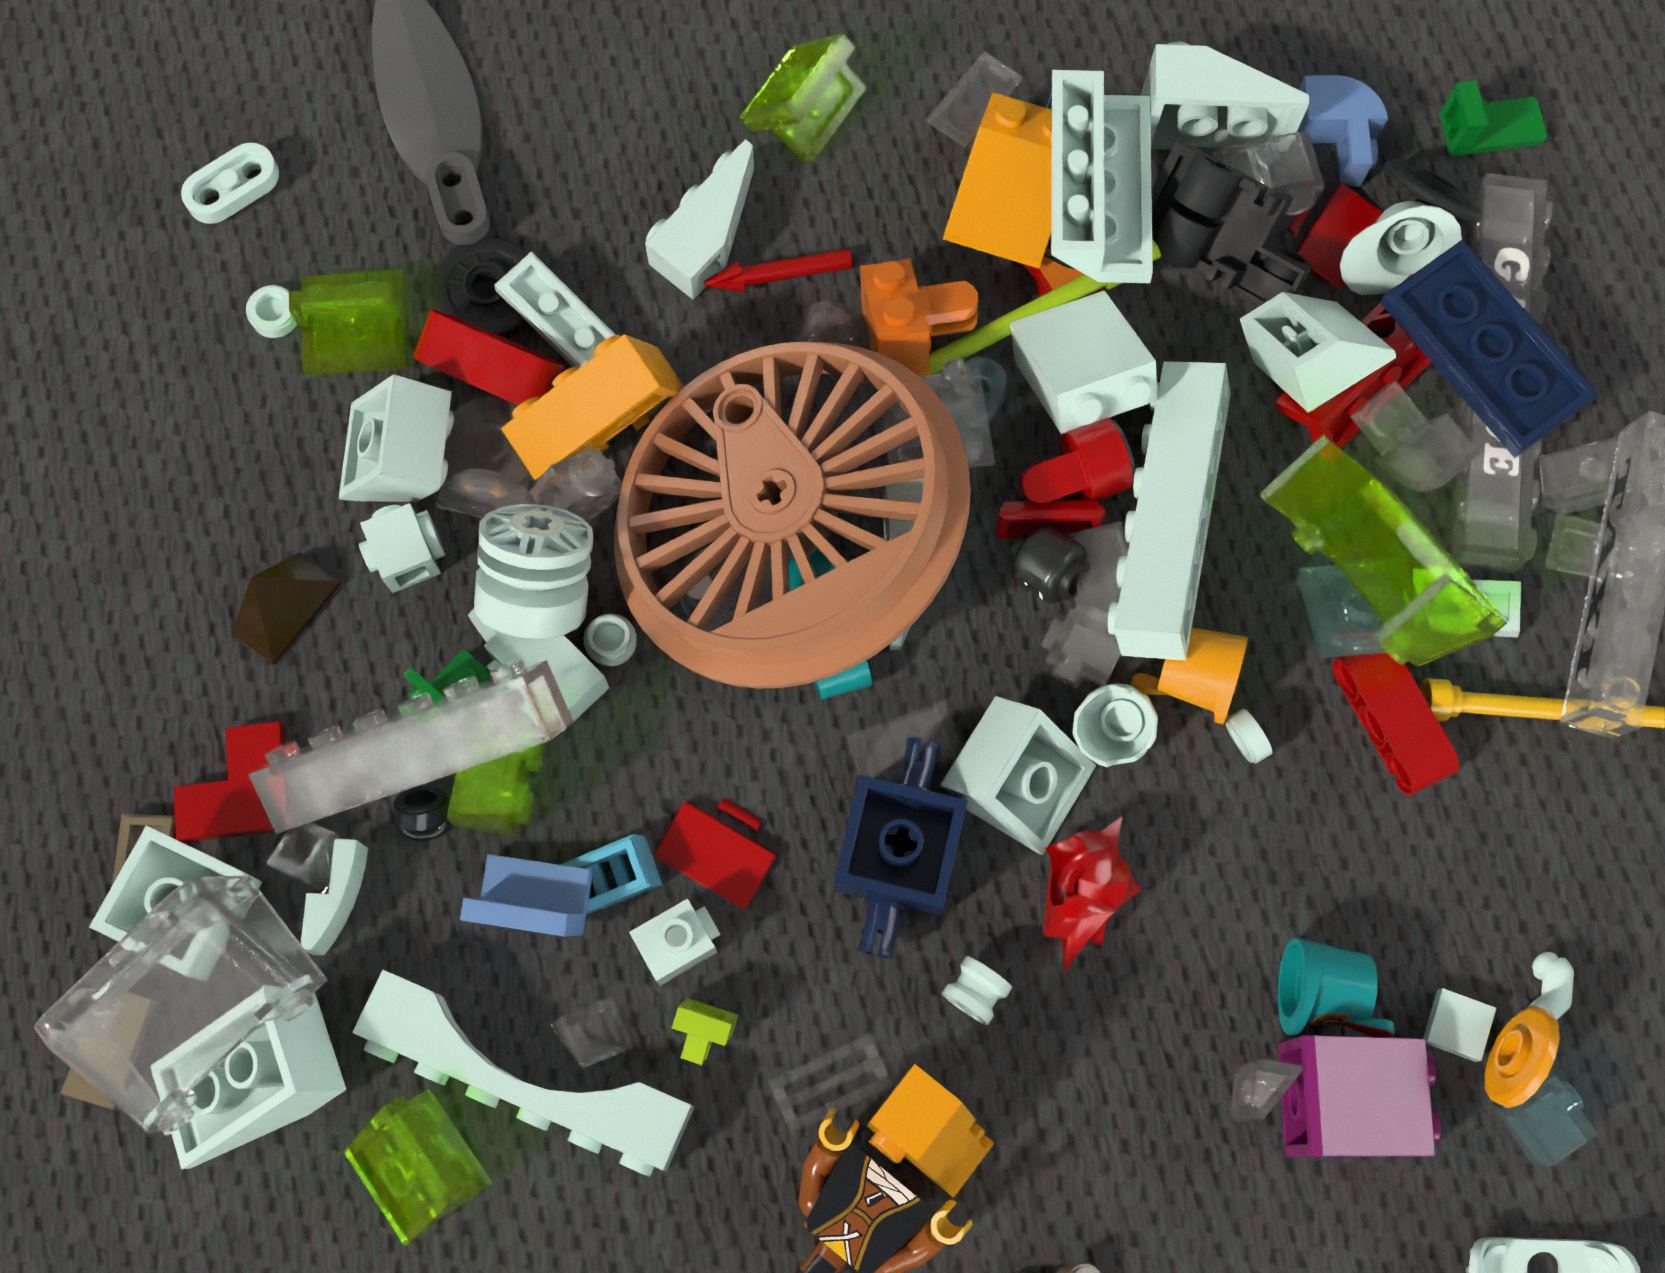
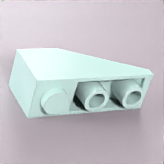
[645,139,754,300]

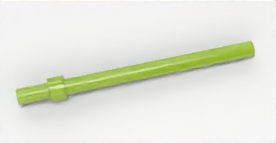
[919,240,1161,380]

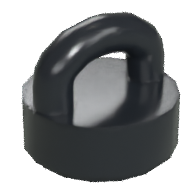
[393,786,451,841]

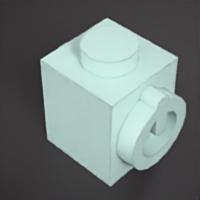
[359,503,446,593]

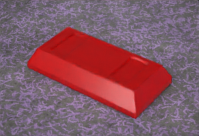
[995,500,1105,539]

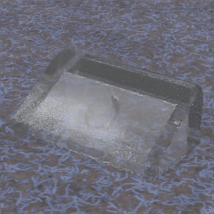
[1539,432,1657,514]
[1229,1059,1303,1122]

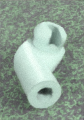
[1527,952,1574,1020]

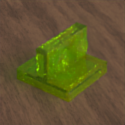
[738,33,867,163]
[289,269,408,376]
[343,1089,492,1247]

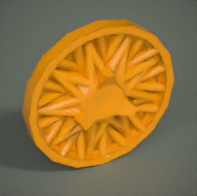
[1484,1006,1560,1108]

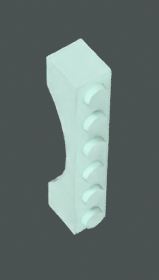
[352,970,694,1177]

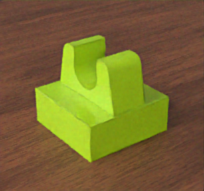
[672,997,738,1065]

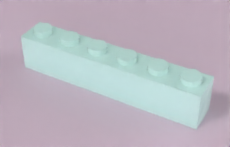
[1108,362,1231,661]

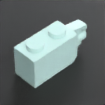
[468,608,609,731]

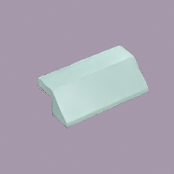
[1051,70,1153,283]

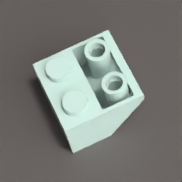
[1240,292,1396,413]

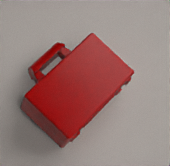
[1286,183,1383,289]
[654,798,777,909]

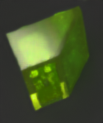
[447,709,545,837]

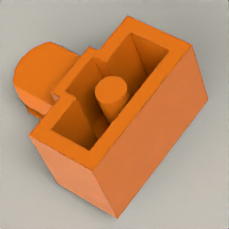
[860,259,978,376]

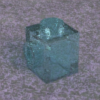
[1493,1075,1598,1166]

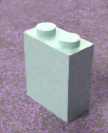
[1010,290,1158,434]

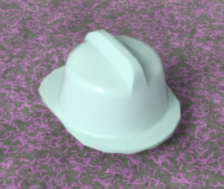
[1340,201,1462,295]

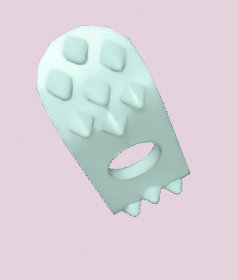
[1466,1237,1641,1273]

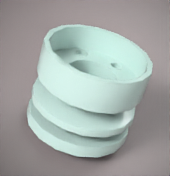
[474,504,593,639]

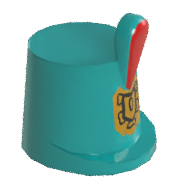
[1278,937,1395,1038]

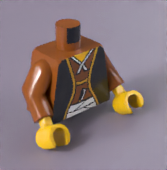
[798,1108,973,1273]

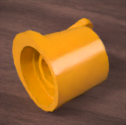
[1131,627,1248,725]

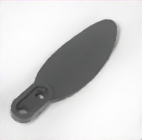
[372,0,490,245]

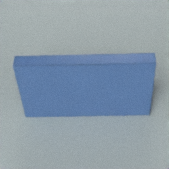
[460,854,593,937]

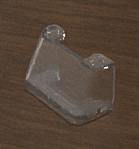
[34,876,327,1135]

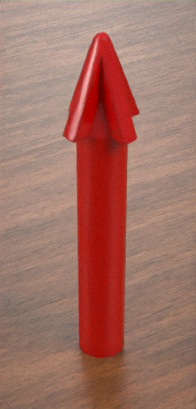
[704,249,852,293]

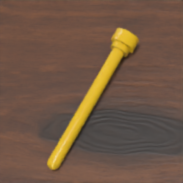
[1420,678,1665,728]

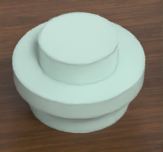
[584,614,637,666]

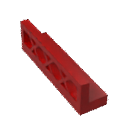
[1274,274,1432,458]

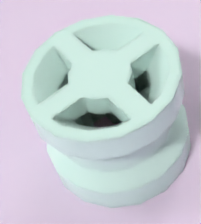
[942,956,1012,1025]

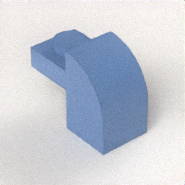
[1296,75,1388,187]

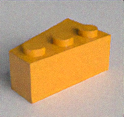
[501,334,684,483]
[866,1064,994,1198]

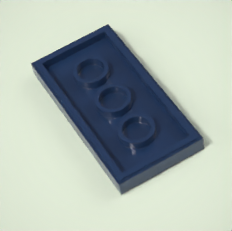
[1380,239,1599,458]

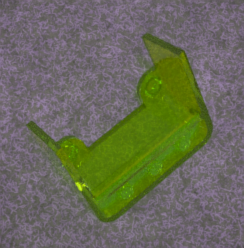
[1259,435,1508,667]

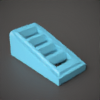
[560,834,662,915]

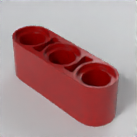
[412,309,565,405]
[1332,636,1459,796]

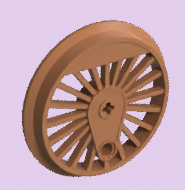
[614,342,971,689]

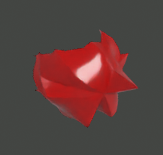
[1042,816,1141,975]

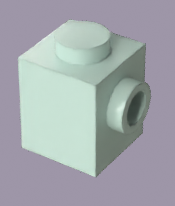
[629,898,720,986]

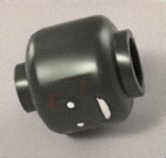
[1010,526,1091,604]

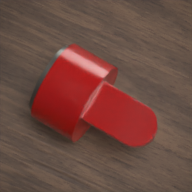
[1018,417,1135,503]

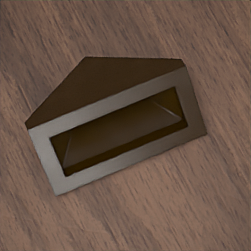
[232,552,341,665]

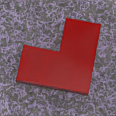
[174,722,290,843]

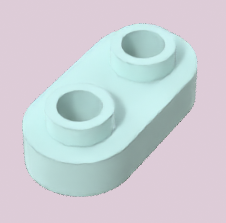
[181,143,279,224]

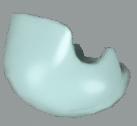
[1073,684,1158,767]

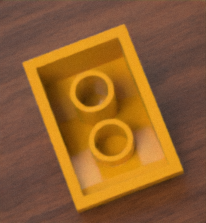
[943,92,1052,269]

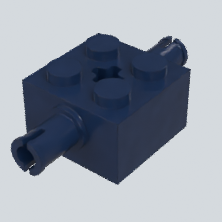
[834,737,968,959]

